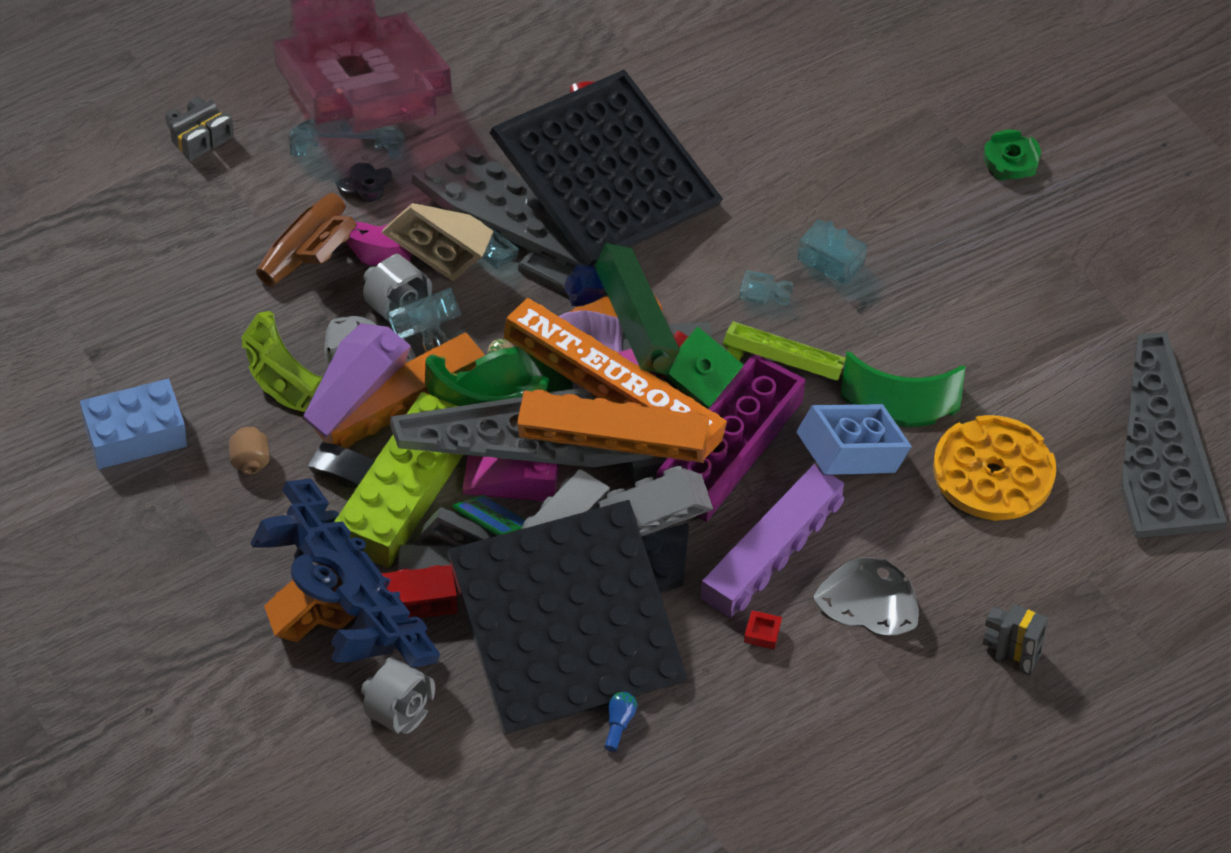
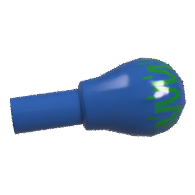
[604,692,637,752]

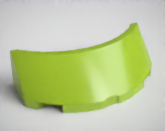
[241,311,323,412]

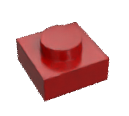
[744,610,782,650]

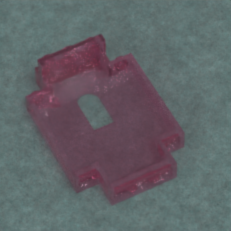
[273,0,452,133]

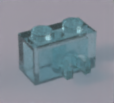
[797,219,867,285]
[387,287,462,352]

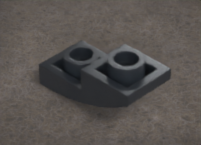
[308,442,375,488]

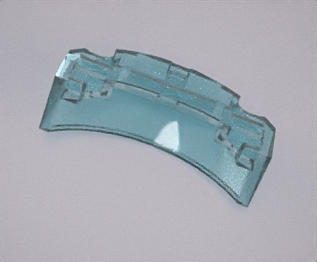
[289,113,406,159]

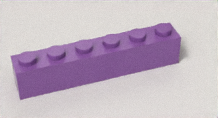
[700,464,844,618]

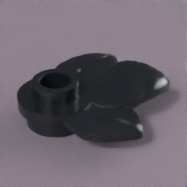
[335,162,393,202]

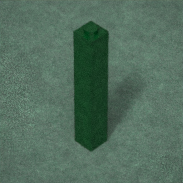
[595,243,680,375]

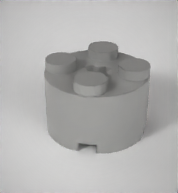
[363,254,432,325]
[361,656,435,734]

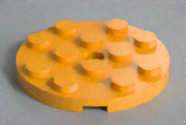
[933,415,1056,521]

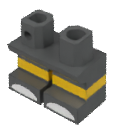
[165,96,234,161]
[983,604,1049,675]

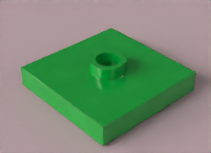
[663,326,744,409]

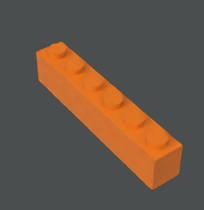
[314,332,485,448]
[517,390,709,463]

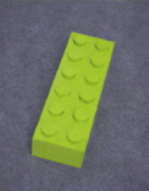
[334,392,463,569]

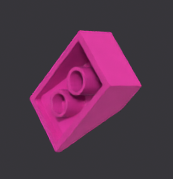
[463,455,559,501]

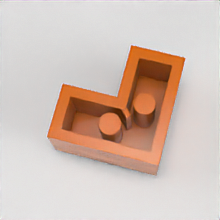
[264,578,356,642]

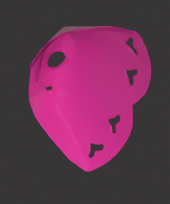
[345,222,413,266]

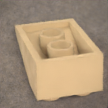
[382,203,493,281]

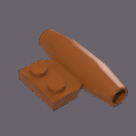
[256,192,357,287]

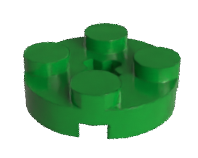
[983,129,1041,180]

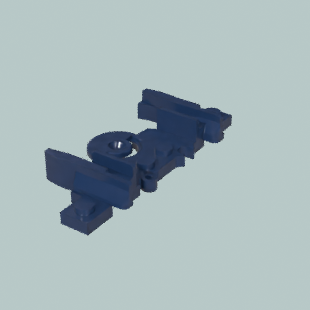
[250,478,441,668]

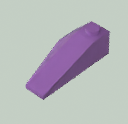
[303,323,411,438]

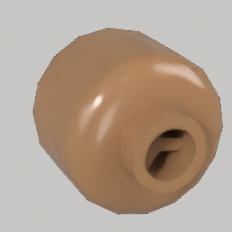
[229,427,270,475]

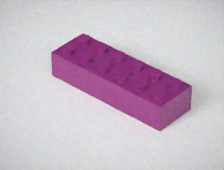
[656,354,806,522]

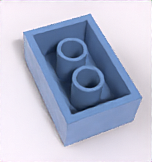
[80,379,187,469]
[796,404,912,475]

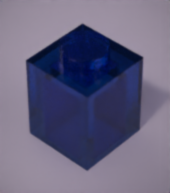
[565,265,608,307]

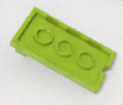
[723,321,845,381]

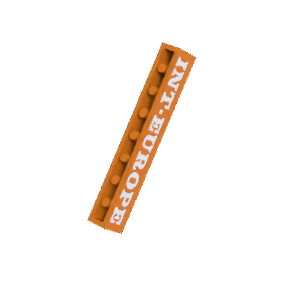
[503,298,727,459]

